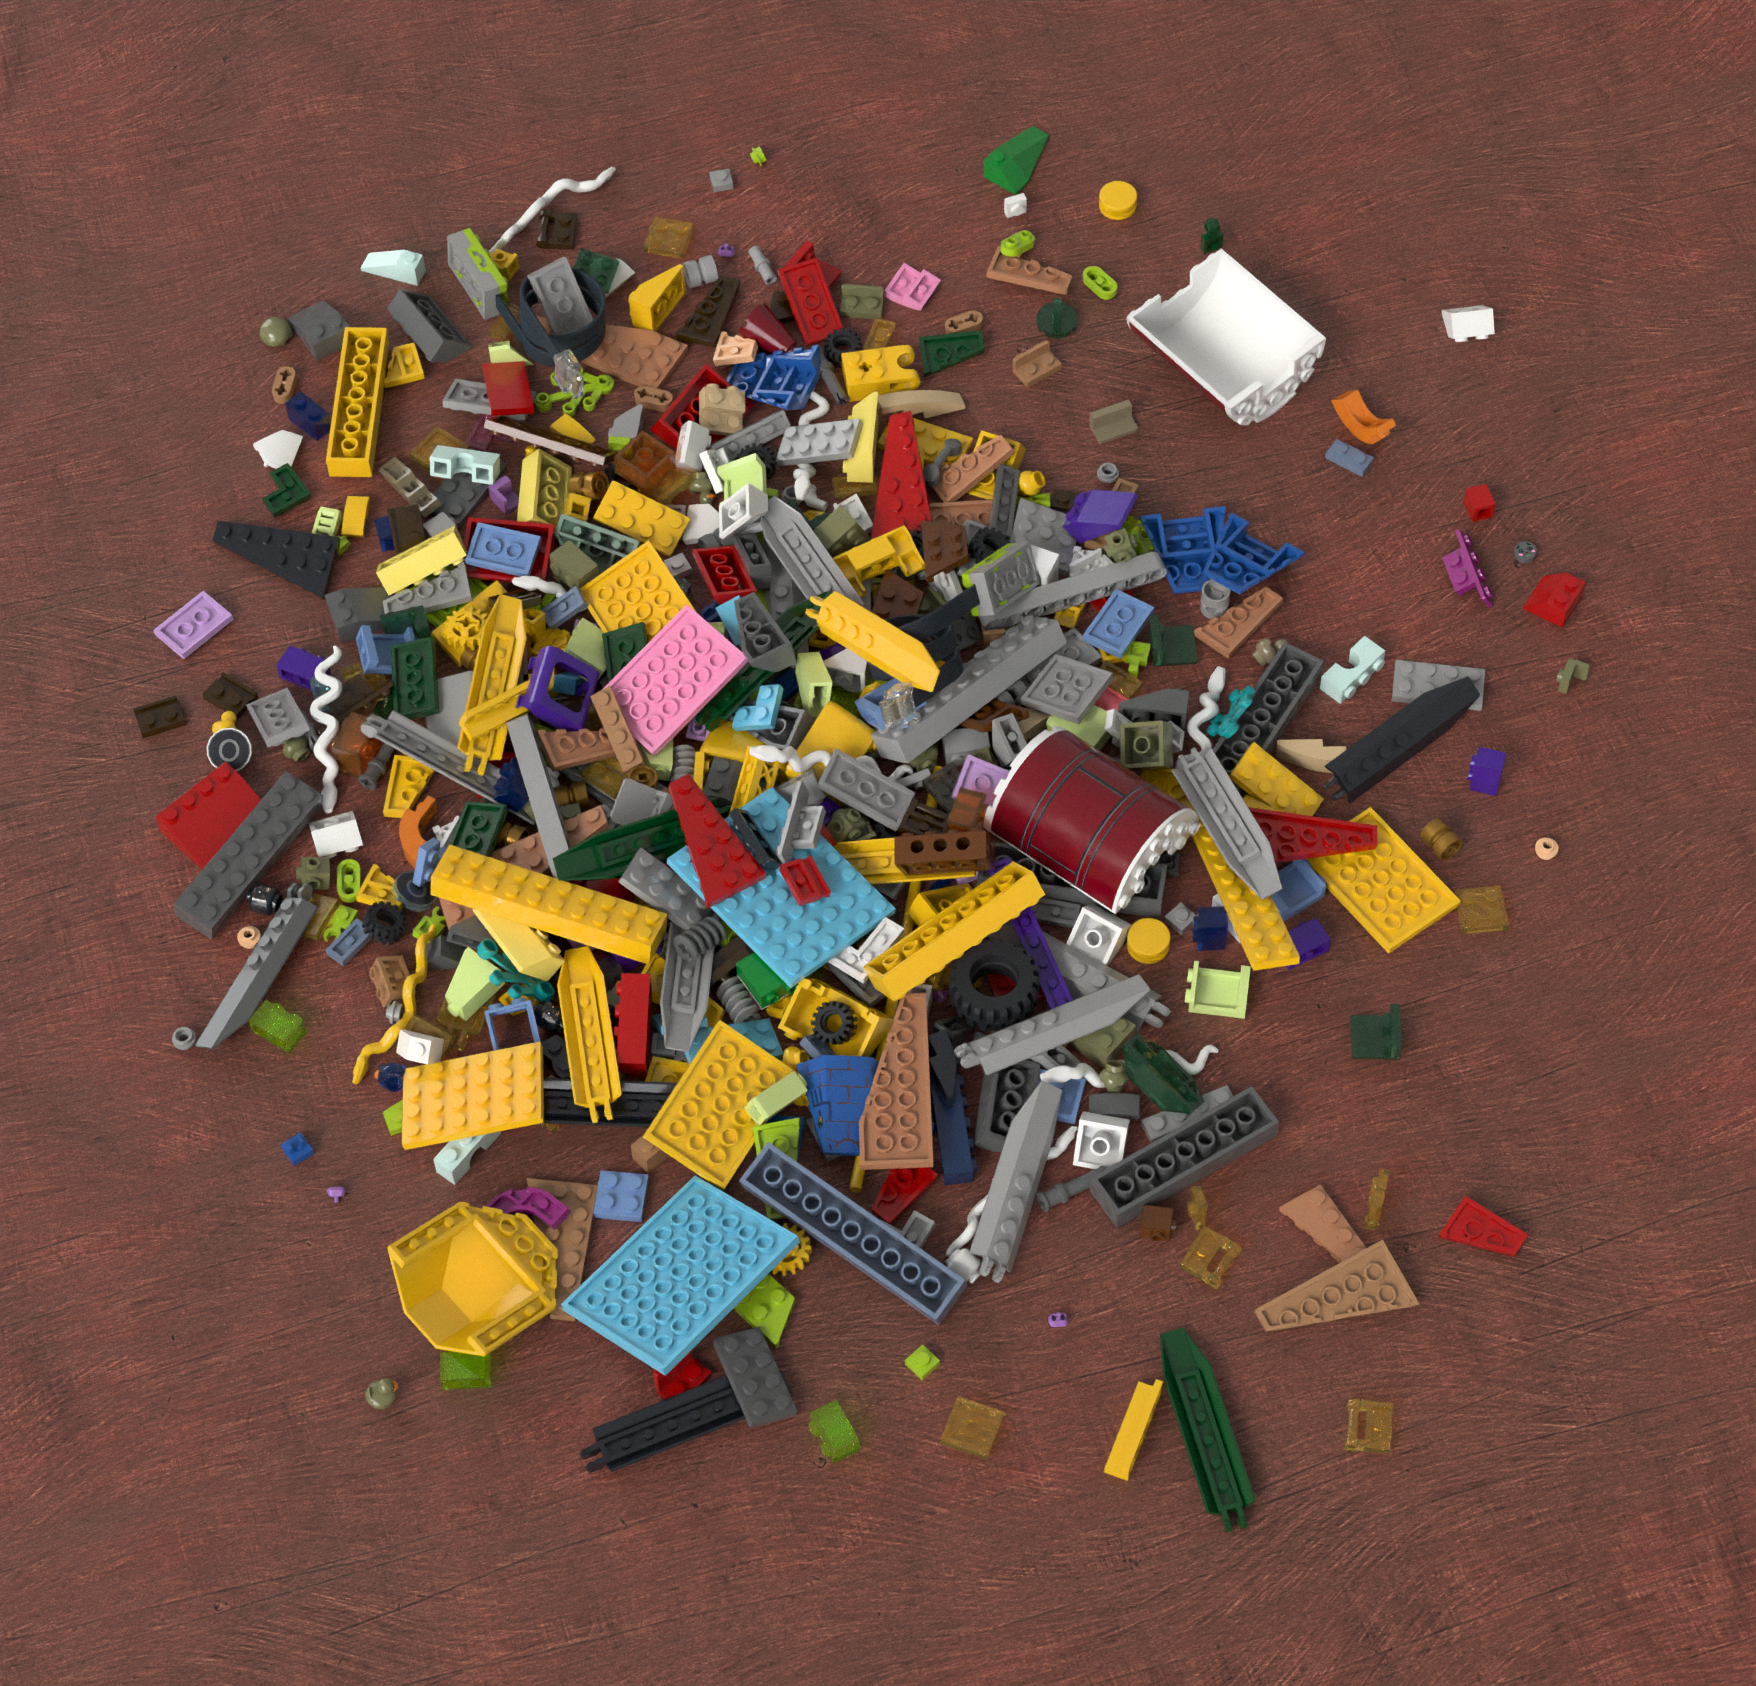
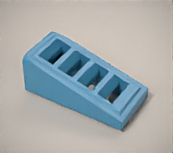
[553,672,586,695]

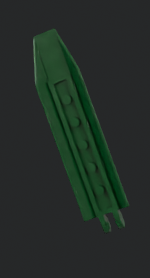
[696,590,832,732]
[553,796,732,881]
[1160,1328,1256,1533]

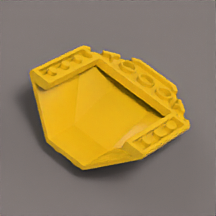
[387,1202,558,1356]

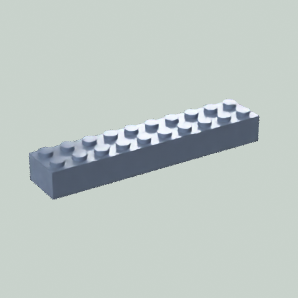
[739,1142,967,1326]

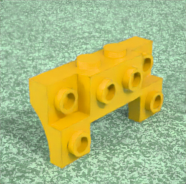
[833,525,925,598]

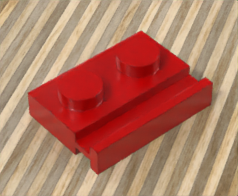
[779,855,831,906]

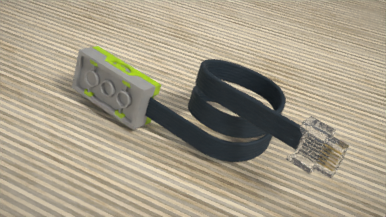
[447,228,606,400]
[868,542,1040,730]

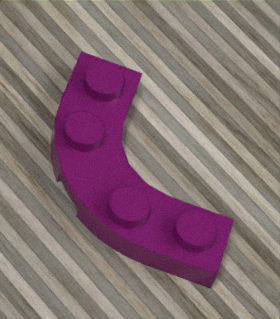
[486,1187,571,1230]

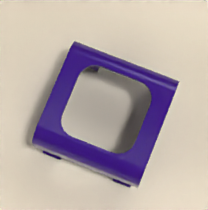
[515,646,600,732]

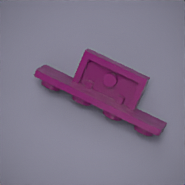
[1442,529,1494,608]

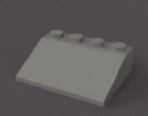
[425,671,473,745]

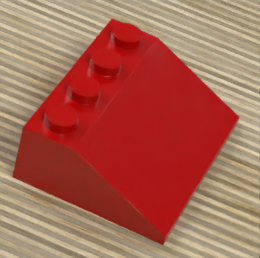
[650,363,754,451]
[461,517,557,582]
[155,762,261,870]

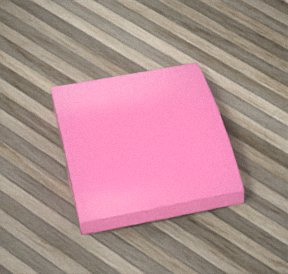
[884,263,941,311]

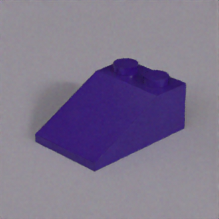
[1062,490,1138,543]

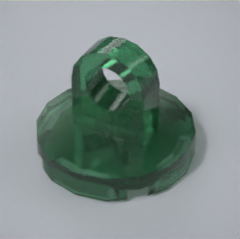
[1036,298,1078,339]

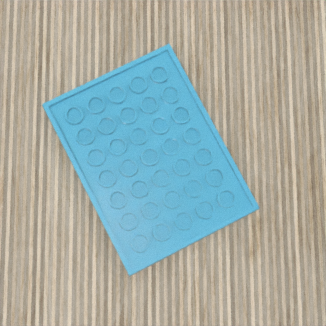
[667,787,896,988]
[561,1175,800,1376]

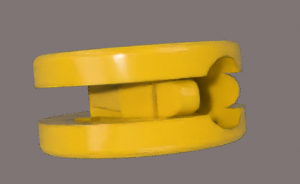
[1099,181,1137,220]
[1127,918,1171,964]

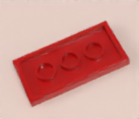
[777,257,845,347]
[482,361,534,416]

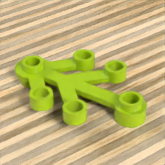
[534,366,614,417]

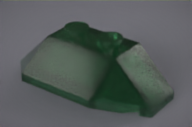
[1123,1034,1205,1114]

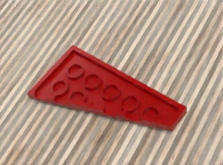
[871,411,933,540]
[669,774,766,909]
[1248,807,1378,863]

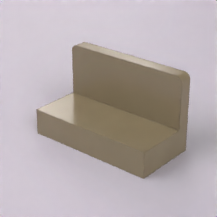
[1089,399,1138,444]

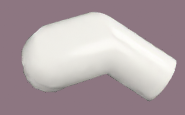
[804,484,828,512]

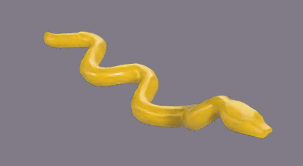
[352,924,436,1085]

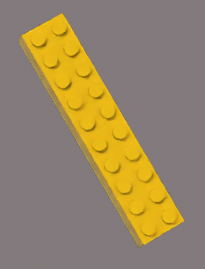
[431,844,667,965]

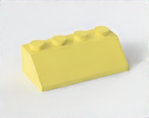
[843,392,879,483]
[517,449,572,530]
[376,525,467,595]
[473,909,565,982]

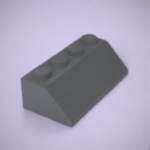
[387,289,472,363]
[973,1060,1040,1152]

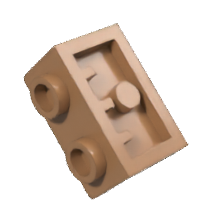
[1013,340,1062,388]
[370,955,416,1008]

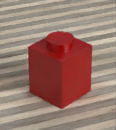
[1464,484,1496,522]

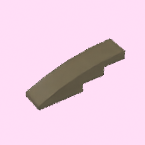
[378,457,442,518]

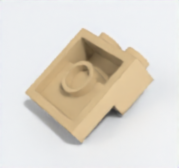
[699,384,745,436]

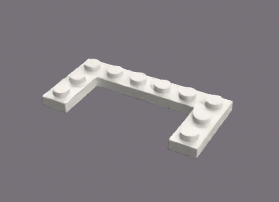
[828,917,904,984]

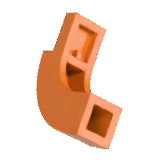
[1331,390,1396,444]
[399,796,438,868]

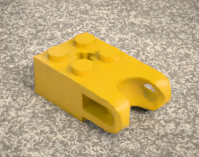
[841,345,920,402]

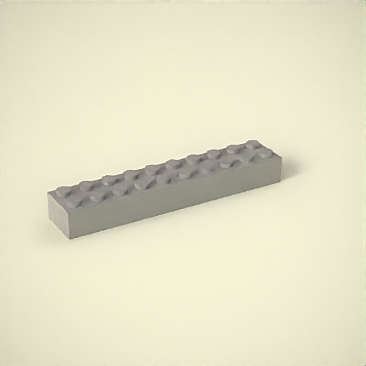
[871,615,1067,764]

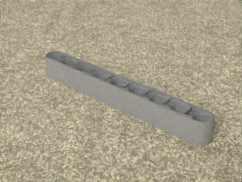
[978,552,1167,631]
[506,714,571,882]

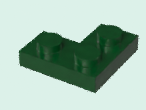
[262,463,311,518]

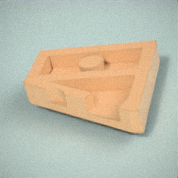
[713,331,758,366]

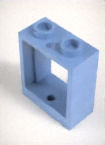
[855,678,927,731]
[484,997,544,1057]

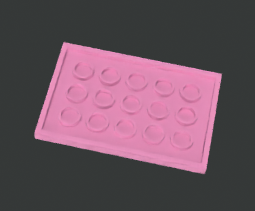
[602,604,748,757]

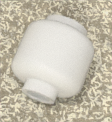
[945,1248,981,1284]

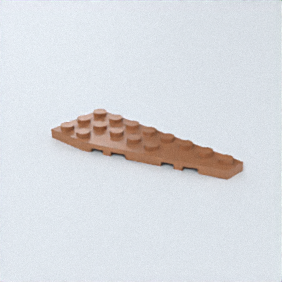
[513,316,688,389]
[439,805,610,930]
[859,993,933,1170]

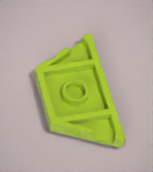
[733,1274,795,1348]

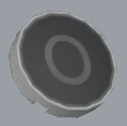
[207,728,253,772]

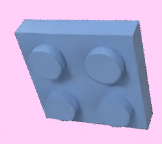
[593,1170,649,1222]

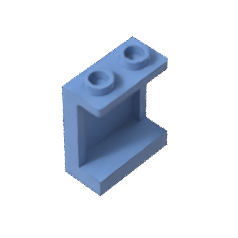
[356,625,418,674]
[1271,859,1326,922]

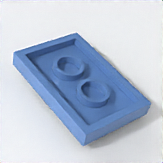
[465,522,541,577]
[1082,589,1154,659]

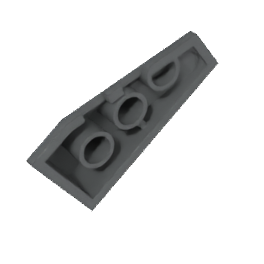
[734,592,797,672]
[727,699,816,750]

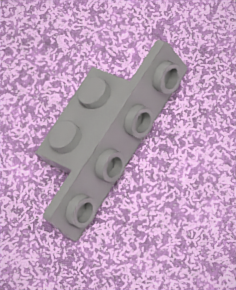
[776,781,826,864]

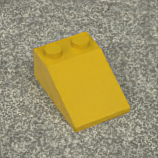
[628,264,686,332]
[966,430,1026,500]
[907,883,973,927]

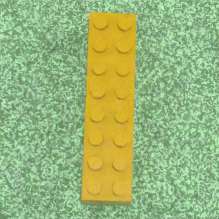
[326,327,390,477]
[863,861,1045,1001]

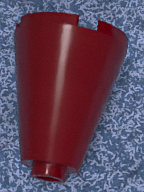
[738,303,797,354]

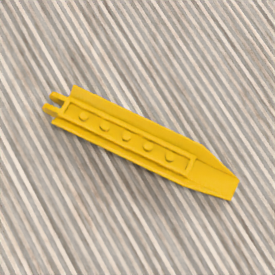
[805,591,940,692]
[457,594,526,776]
[834,838,976,885]
[557,946,622,1123]

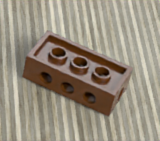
[894,828,996,876]

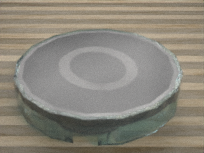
[392,870,438,912]

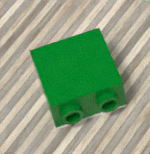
[736,952,798,1010]

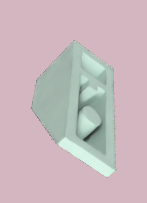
[361,250,426,286]

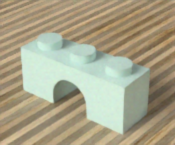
[430,445,500,485]
[1320,636,1385,704]
[433,1131,501,1185]

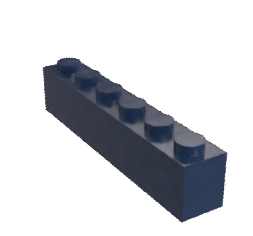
[928,1045,977,1185]

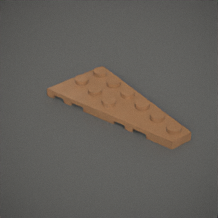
[527,1178,598,1321]
[1254,1239,1420,1332]

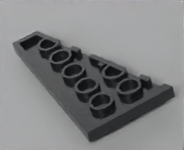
[212,521,341,601]

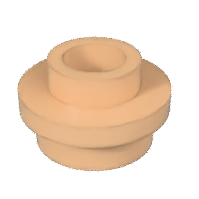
[1535,838,1559,860]
[237,926,261,949]

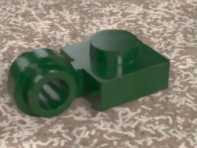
[1200,218,1224,254]

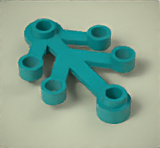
[1206,685,1256,739]
[477,938,555,1002]

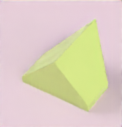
[488,341,534,366]

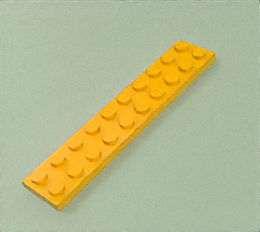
[1192,821,1300,971]

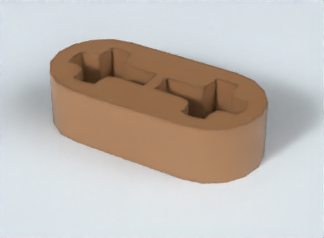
[945,311,983,334]
[272,366,297,404]
[634,386,673,412]

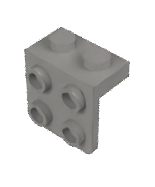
[609,778,673,825]

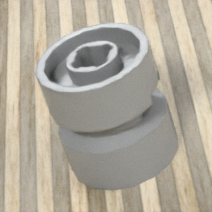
[682,255,718,288]
[1200,579,1231,619]

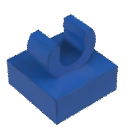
[281,1132,314,1166]

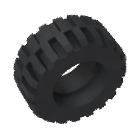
[949,939,1039,1032]

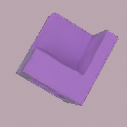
[488,475,519,515]

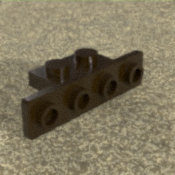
[316,673,394,735]
[710,936,754,988]

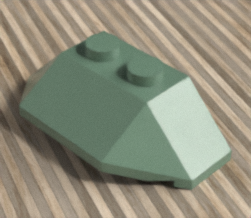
[554,513,641,573]

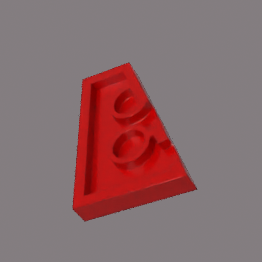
[871,1167,938,1225]
[1439,1196,1528,1257]

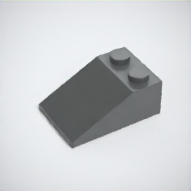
[287,301,350,361]
[324,587,404,643]
[1118,689,1189,736]
[703,756,782,813]

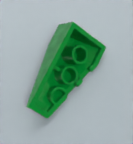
[984,126,1049,195]

